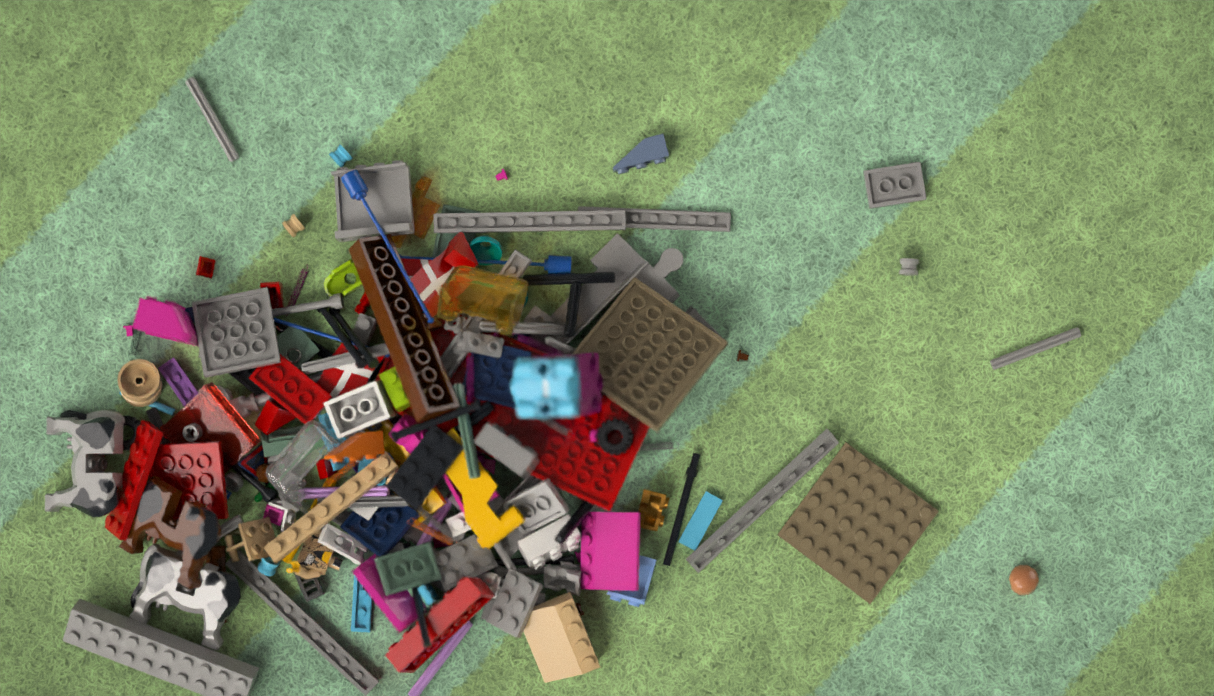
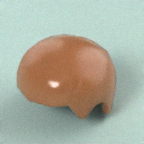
[1009,565,1039,595]

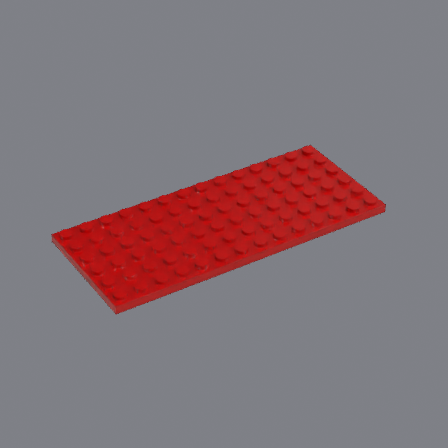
[375,313,650,512]

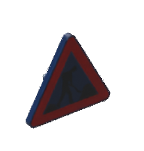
[238,443,269,484]

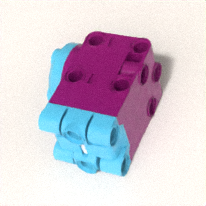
[510,352,603,418]

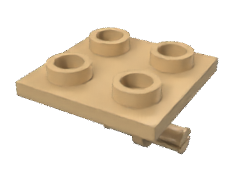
[224,517,276,563]

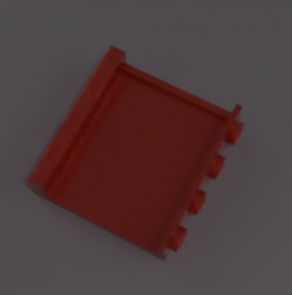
[159,382,261,475]

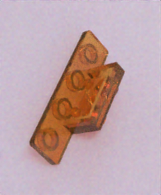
[392,176,440,249]

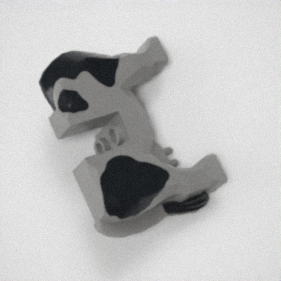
[45,410,125,517]
[129,544,241,650]

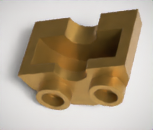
[638,489,669,531]

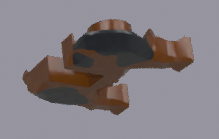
[119,476,221,589]

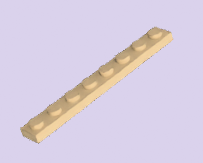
[264,451,399,564]

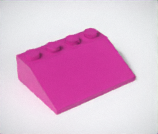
[580,512,640,591]

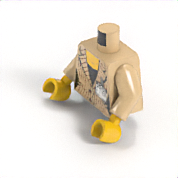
[286,528,343,579]

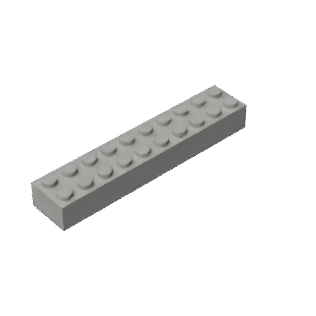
[63,599,259,696]

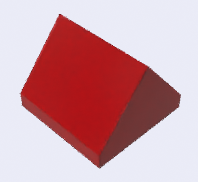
[196,256,216,279]
[316,459,339,480]

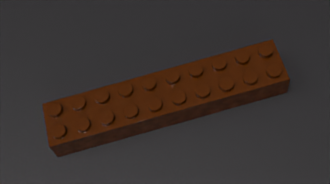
[349,234,459,422]

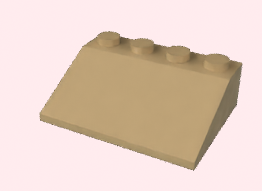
[523,592,600,683]

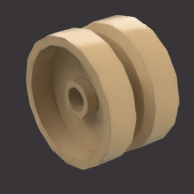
[117,359,163,407]

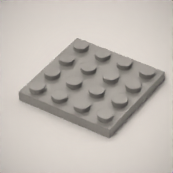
[192,287,281,378]

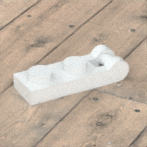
[318,524,367,565]

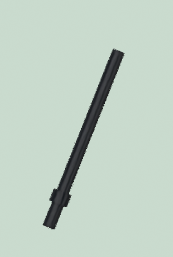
[663,453,700,566]
[403,543,431,647]

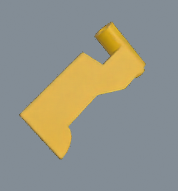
[446,428,526,549]

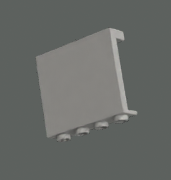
[331,160,414,242]

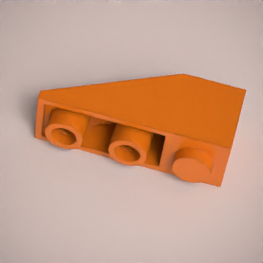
[324,431,385,463]

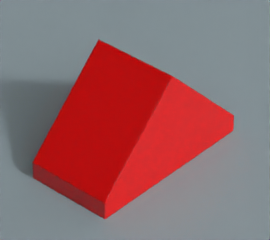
[443,231,479,274]
[260,282,284,309]
[255,400,296,435]

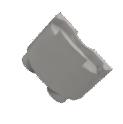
[544,562,581,596]

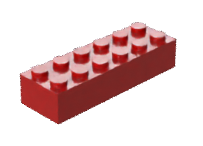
[385,577,495,673]

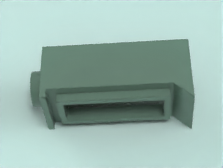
[260,424,313,457]

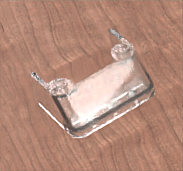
[266,420,361,514]

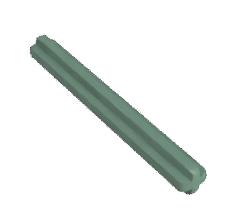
[452,384,481,479]

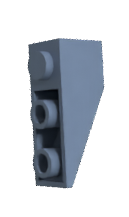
[613,134,669,174]

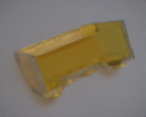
[437,266,528,335]

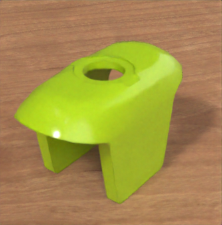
[324,259,363,298]

